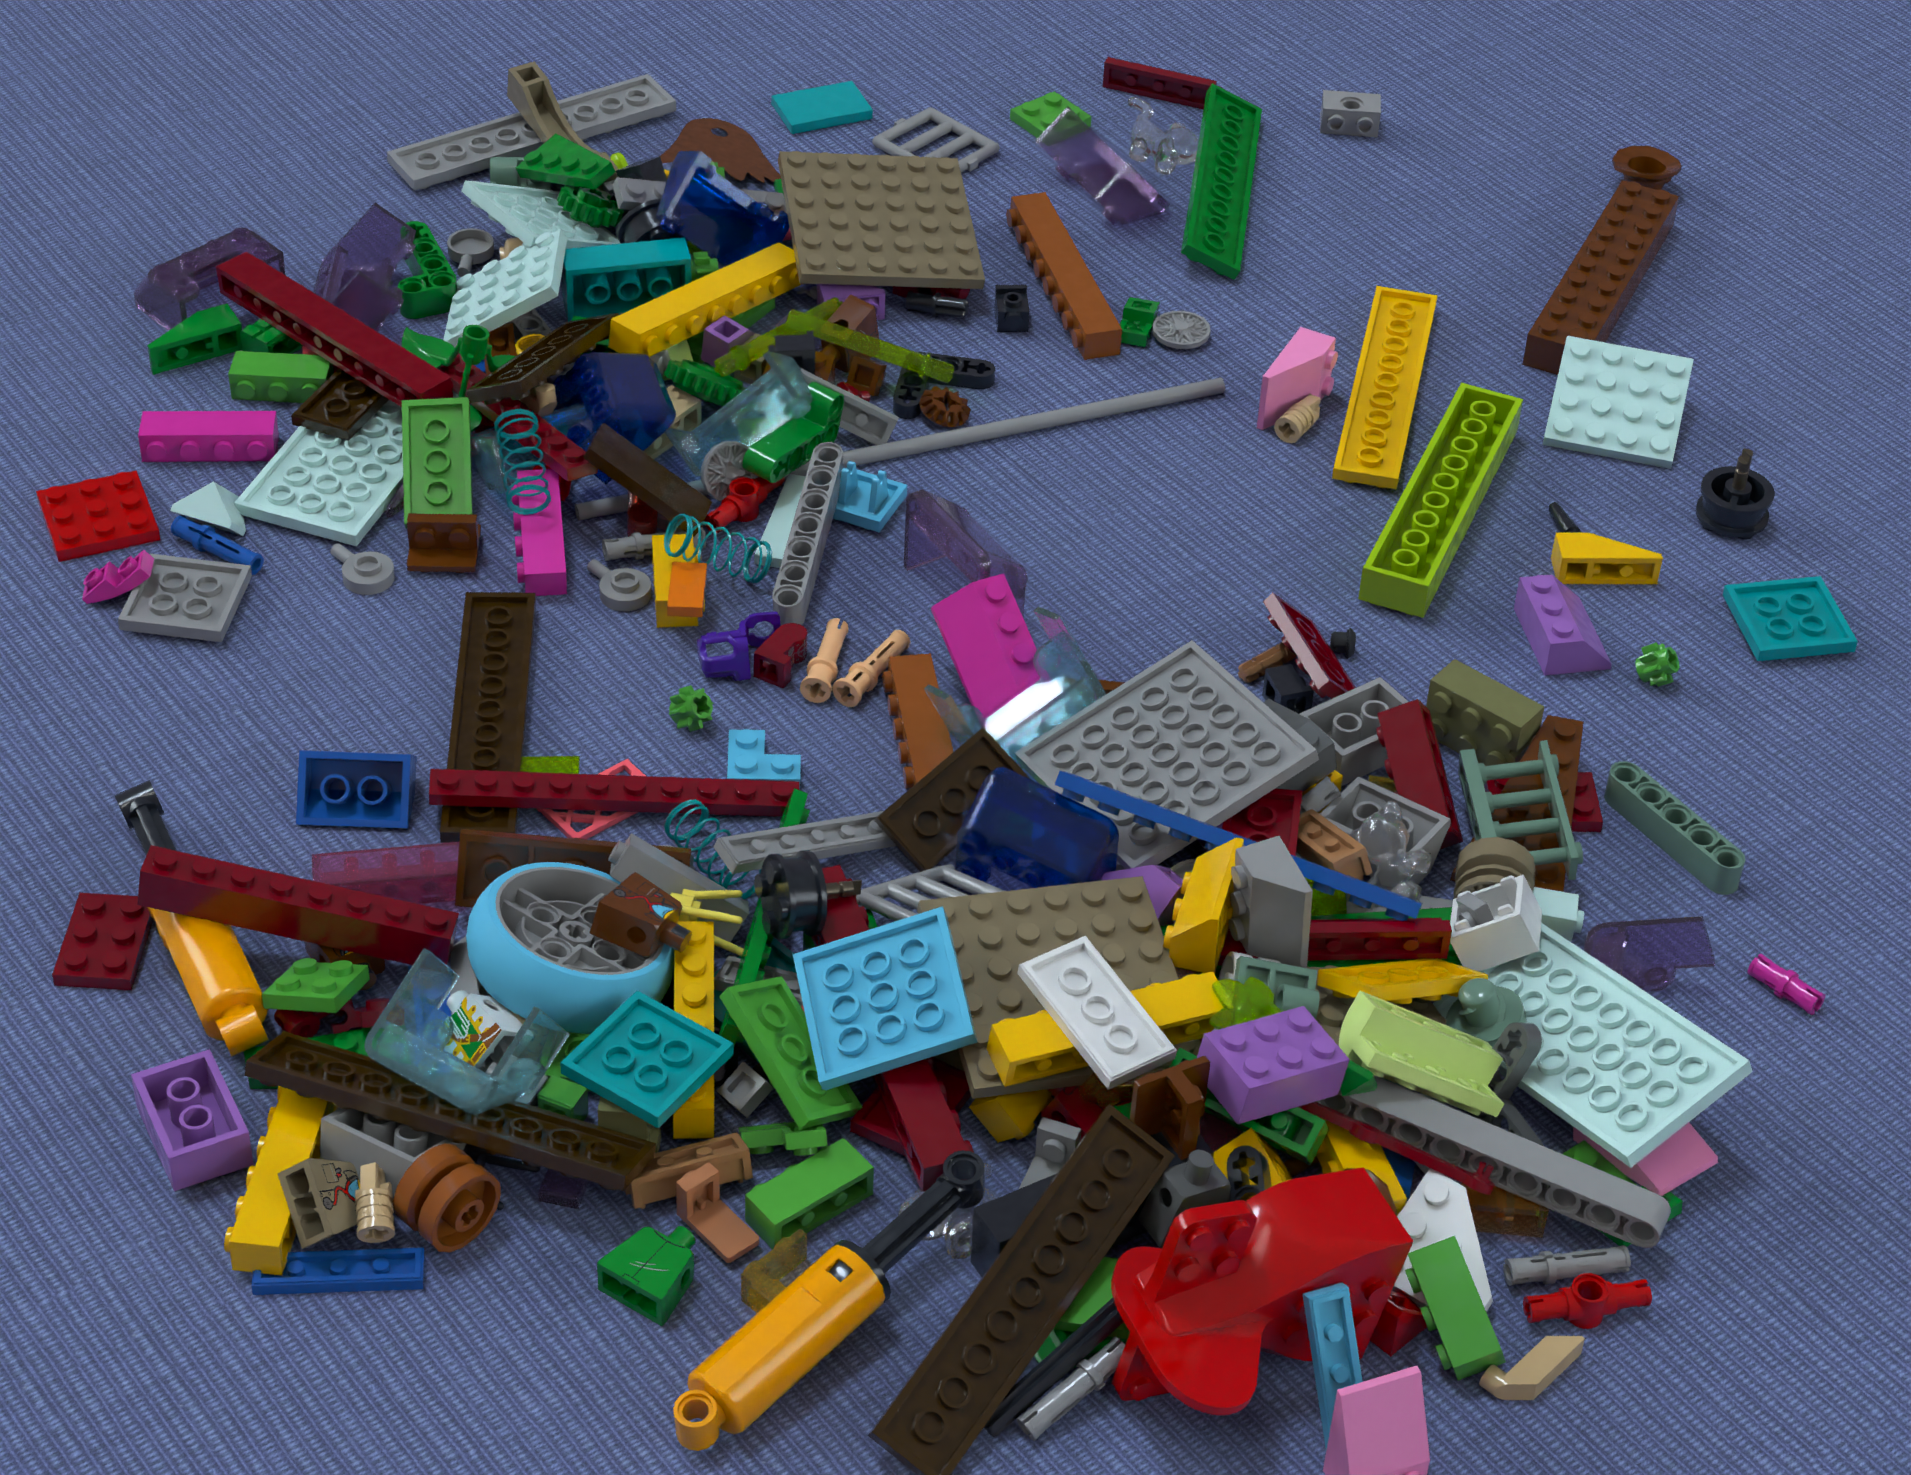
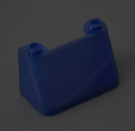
[656,151,790,267]

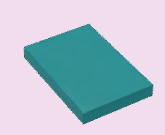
[771,81,873,134]

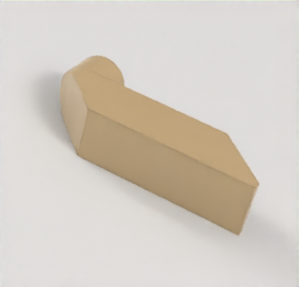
[519,383,557,417]
[1479,1336,1585,1400]

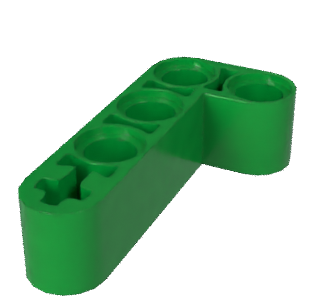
[398,221,457,319]
[742,382,844,483]

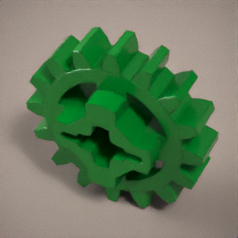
[557,185,624,228]

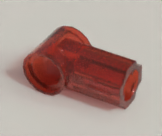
[627,491,658,537]

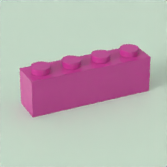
[138,411,279,462]
[511,469,567,596]

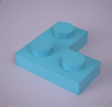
[727,729,801,788]

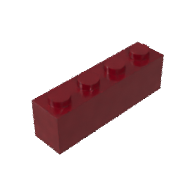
[1376,699,1463,850]

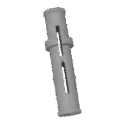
[602,527,706,561]
[1503,1245,1631,1286]
[1016,1337,1125,1441]

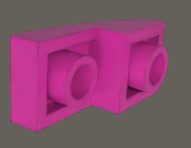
[82,550,154,604]

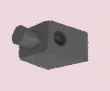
[1138,1150,1231,1248]

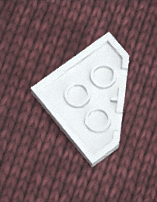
[1393,1168,1493,1312]

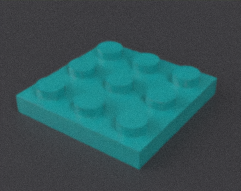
[1722,576,1858,661]
[560,991,734,1128]

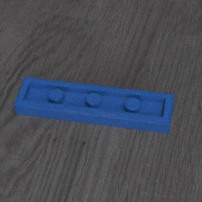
[251,1247,425,1295]

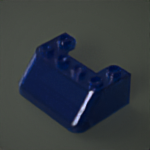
[552,352,676,485]
[955,767,1119,888]

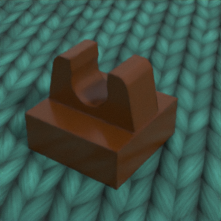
[846,356,887,396]

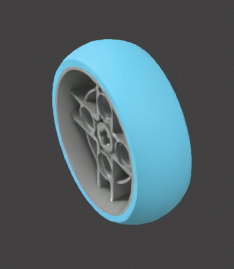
[466,862,674,1034]

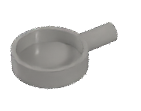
[447,228,494,277]
[331,543,395,595]
[587,559,651,612]

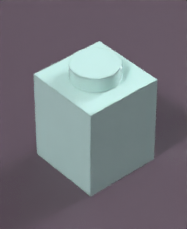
[1533,887,1584,942]

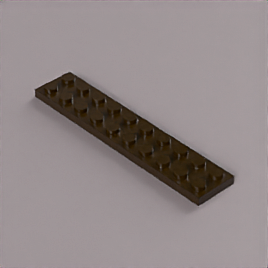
[440,592,536,843]
[244,1031,656,1191]
[868,1104,1175,1475]

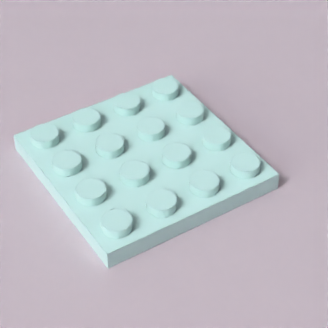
[461,180,621,249]
[443,229,567,347]
[1543,336,1694,469]

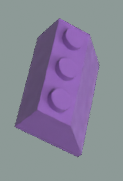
[1514,575,1612,676]

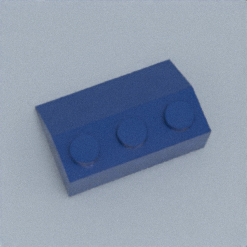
[296,750,417,829]

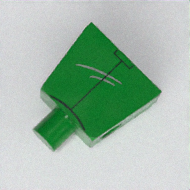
[597,1226,696,1326]

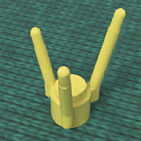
[670,889,743,956]

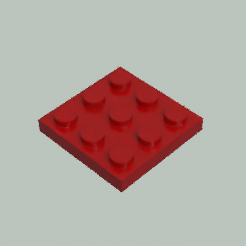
[36,471,160,562]

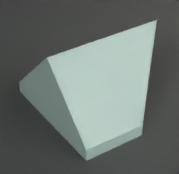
[170,481,246,537]

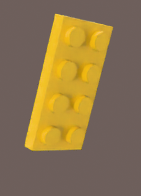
[1317,959,1488,1004]

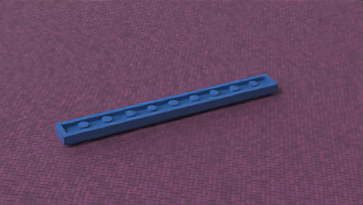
[1054,771,1423,921]

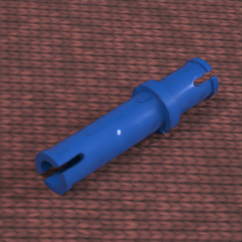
[171,515,264,575]

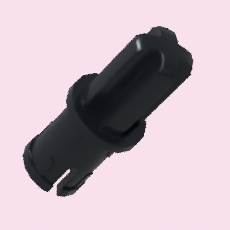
[905,291,969,318]

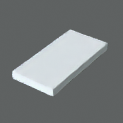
[1017,936,1177,1090]

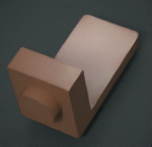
[676,1162,759,1263]

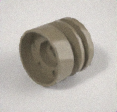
[1452,837,1536,904]

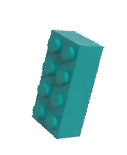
[562,237,692,322]

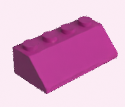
[931,573,1058,732]

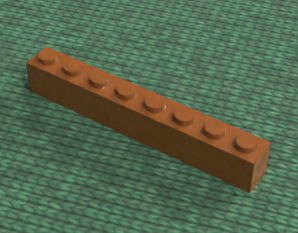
[1006,192,1122,360]

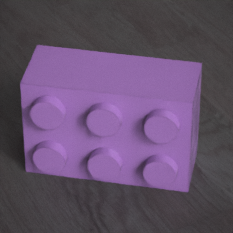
[1197,1006,1350,1124]
[131,1049,254,1191]

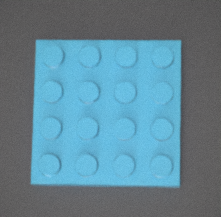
[793,906,978,1090]

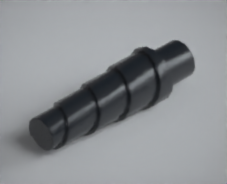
[1549,502,1581,533]

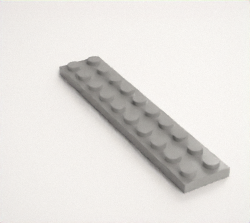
[387,74,676,191]

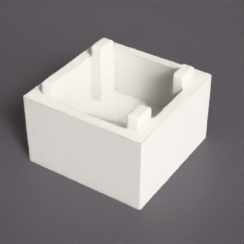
[1450,875,1542,971]

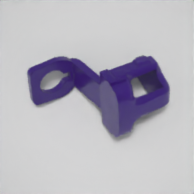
[697,611,781,681]

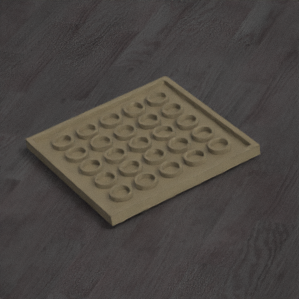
[778,151,985,289]
[917,876,1201,1099]

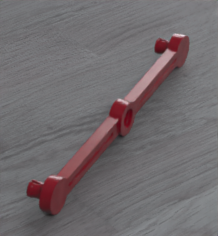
[1299,1102,1495,1195]

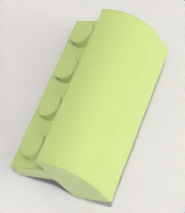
[1339,990,1505,1117]

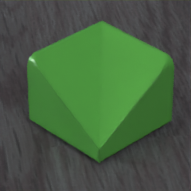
[537,1075,589,1121]

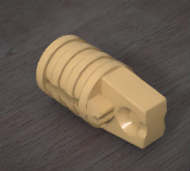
[1274,394,1321,443]
[355,1162,395,1243]

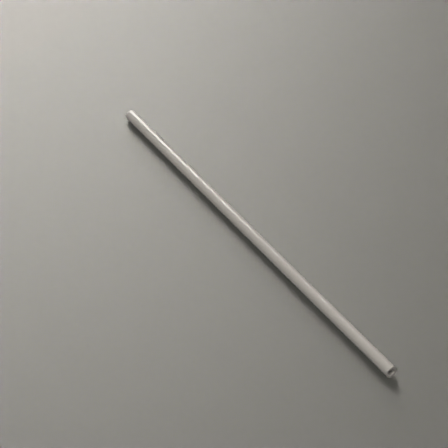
[575,377,1225,521]

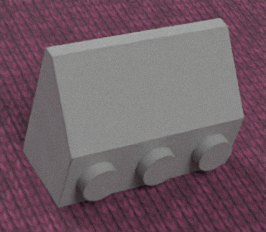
[1320,776,1451,894]
[1228,836,1313,968]
[320,1108,467,1197]

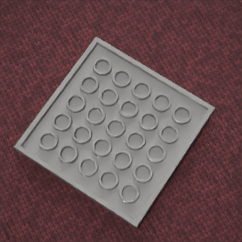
[1015,640,1319,869]

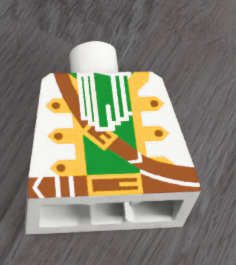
[439,990,531,1088]

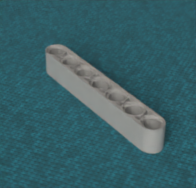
[772,442,843,625]

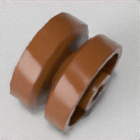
[393,1143,501,1253]

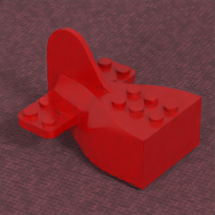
[1111,1167,1414,1415]

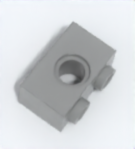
[1320,90,1381,137]

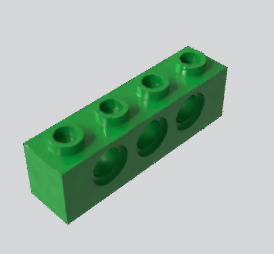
[1169,1048,1329,1166]

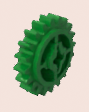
[664,359,753,408]

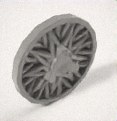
[1152,311,1211,349]
[701,441,758,502]

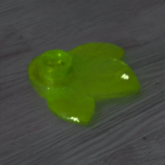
[1209,976,1281,1030]

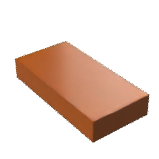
[667,562,707,617]

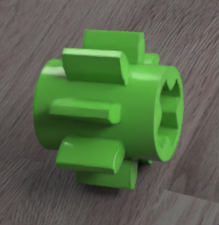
[691,251,719,282]
[1635,642,1679,687]
[669,685,713,732]

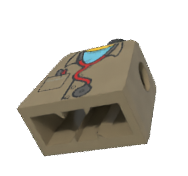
[277,1158,360,1249]

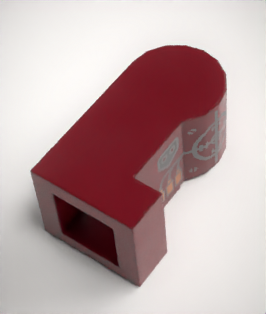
[753,623,807,689]

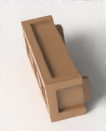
[1296,809,1373,881]
[624,1132,753,1209]

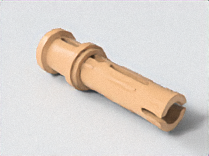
[800,618,849,703]
[832,630,911,707]

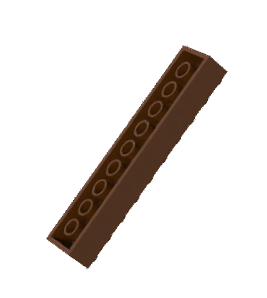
[1522,180,1679,375]

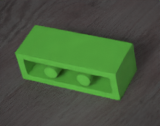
[228,351,334,403]
[745,1138,874,1252]
[1405,1235,1506,1381]

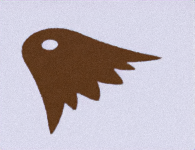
[659,118,781,183]

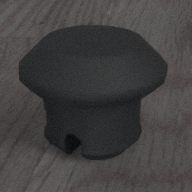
[1330,628,1356,659]

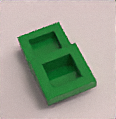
[1119,297,1160,347]

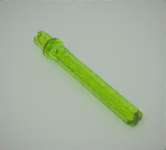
[714,297,843,377]
[786,309,954,383]

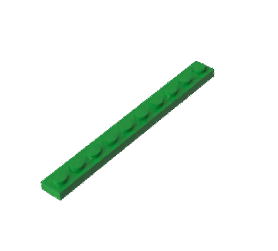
[719,788,810,1045]

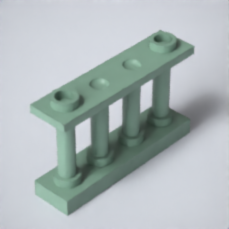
[1458,740,1583,880]

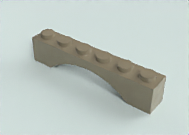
[507,61,618,191]

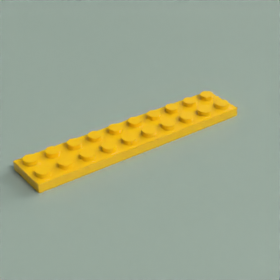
[1332,286,1438,489]

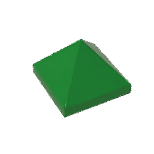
[1340,1060,1377,1096]

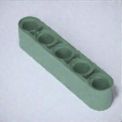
[1604,761,1745,895]

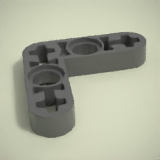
[1468,1022,1544,1146]

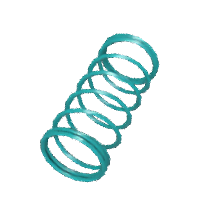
[494,409,551,515]
[664,514,772,583]
[664,799,761,899]

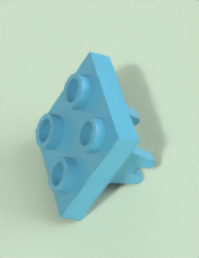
[833,461,908,532]

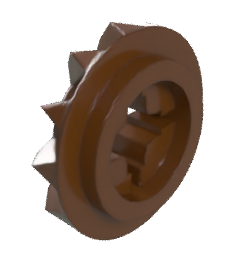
[919,386,971,427]

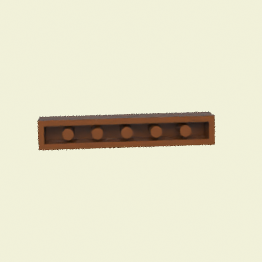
[882,653,954,789]

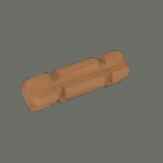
[1238,642,1296,683]

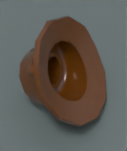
[1612,146,1682,190]

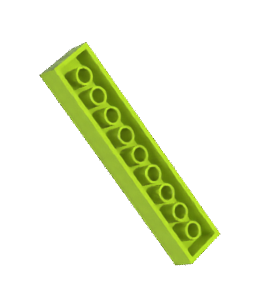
[1358,383,1523,618]

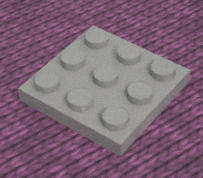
[118,554,252,642]

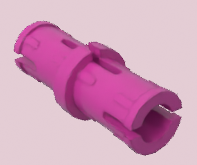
[1747,954,1825,1015]

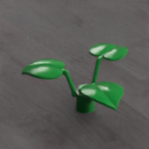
[401,325,516,432]

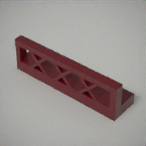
[1103,57,1222,110]
[1307,918,1452,961]

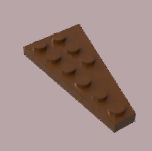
[1450,715,1584,892]

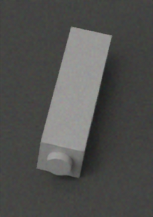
[608,833,749,942]

